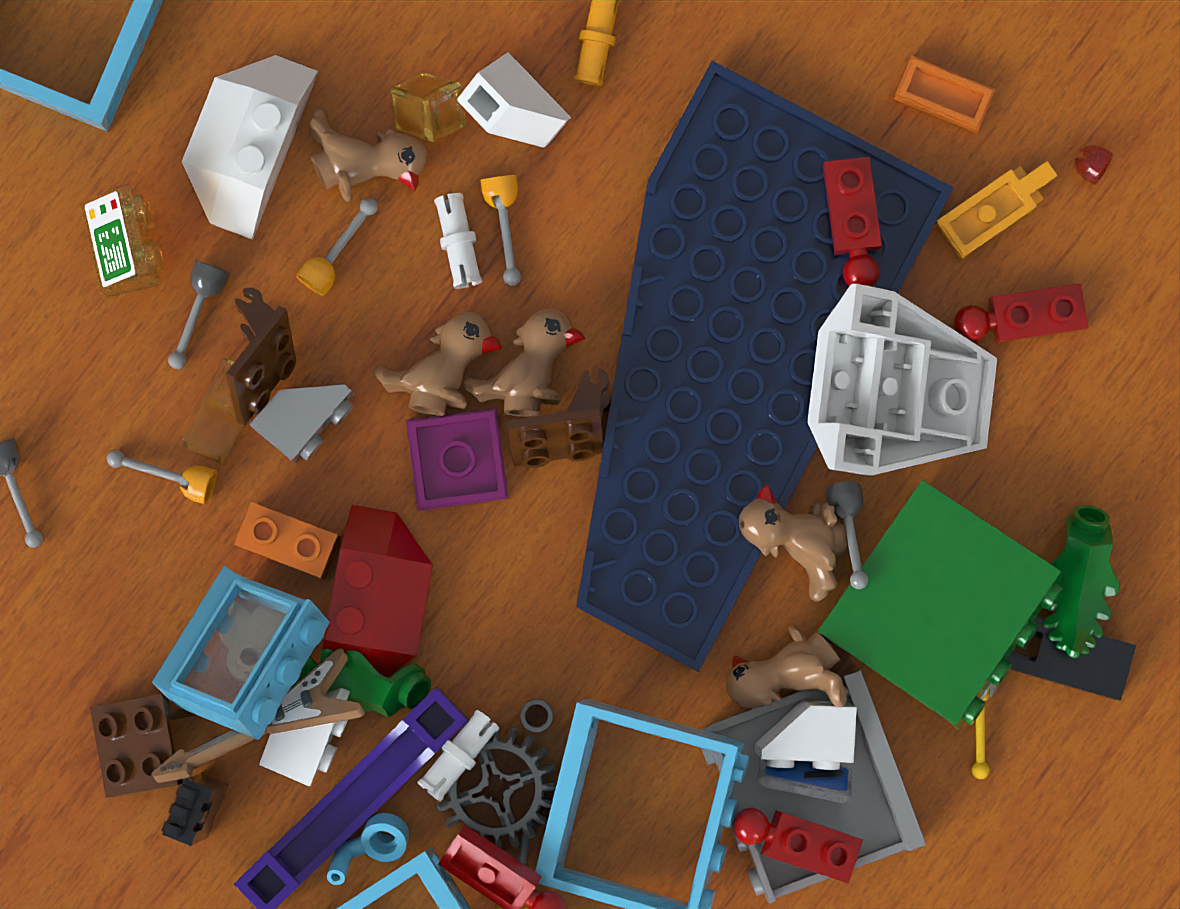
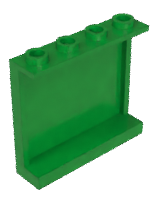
[817,480,1065,730]

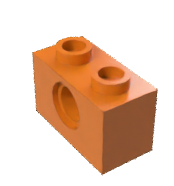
[234,502,341,579]

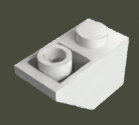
[457,52,571,148]
[259,688,350,786]
[754,699,857,770]

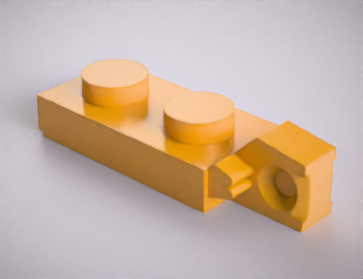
[935,161,1058,259]

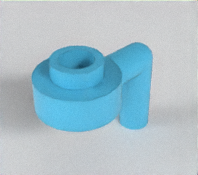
[327,813,410,885]

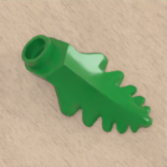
[1042,505,1120,658]
[290,649,431,717]

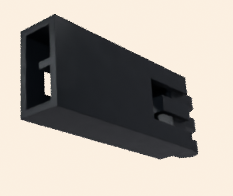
[1007,617,1136,701]
[161,773,228,846]

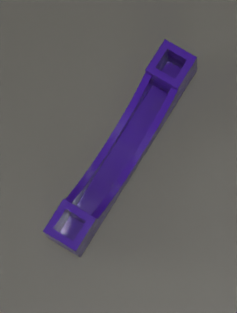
[234,687,470,909]

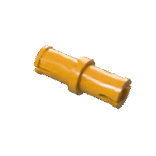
[574,0,620,86]

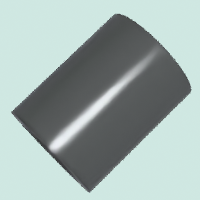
[520,699,553,732]

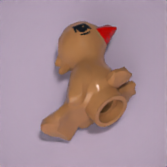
[310,108,428,202]
[463,308,585,417]
[373,312,502,416]
[739,484,847,602]
[726,624,849,709]

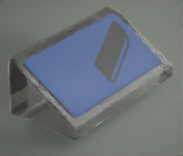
[756,759,853,804]

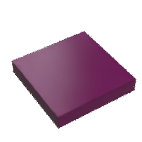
[406,408,509,511]

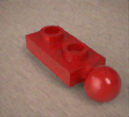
[823,157,882,287]
[954,283,1088,343]
[732,808,863,884]
[437,825,566,909]

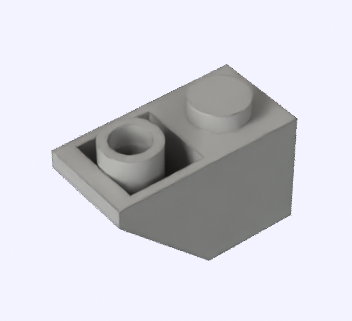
[250,384,354,463]

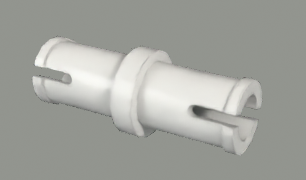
[434,193,482,289]
[417,710,500,801]

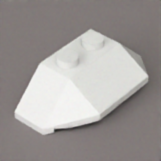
[182,55,318,240]

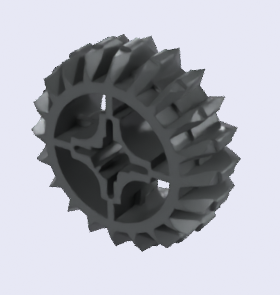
[437,725,557,849]

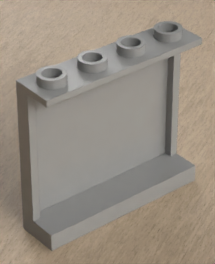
[701,670,926,903]

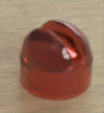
[1074,145,1114,185]

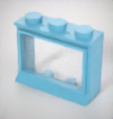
[152,566,330,740]

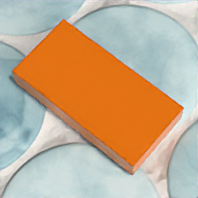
[893,55,996,133]

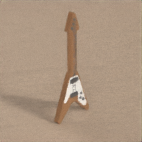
[152,649,365,783]

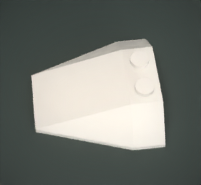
[807,284,997,475]

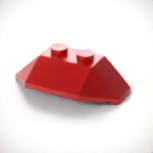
[323,505,433,677]

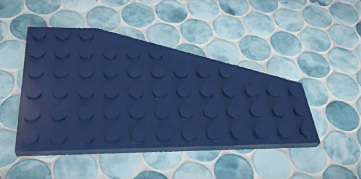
[577,61,954,672]

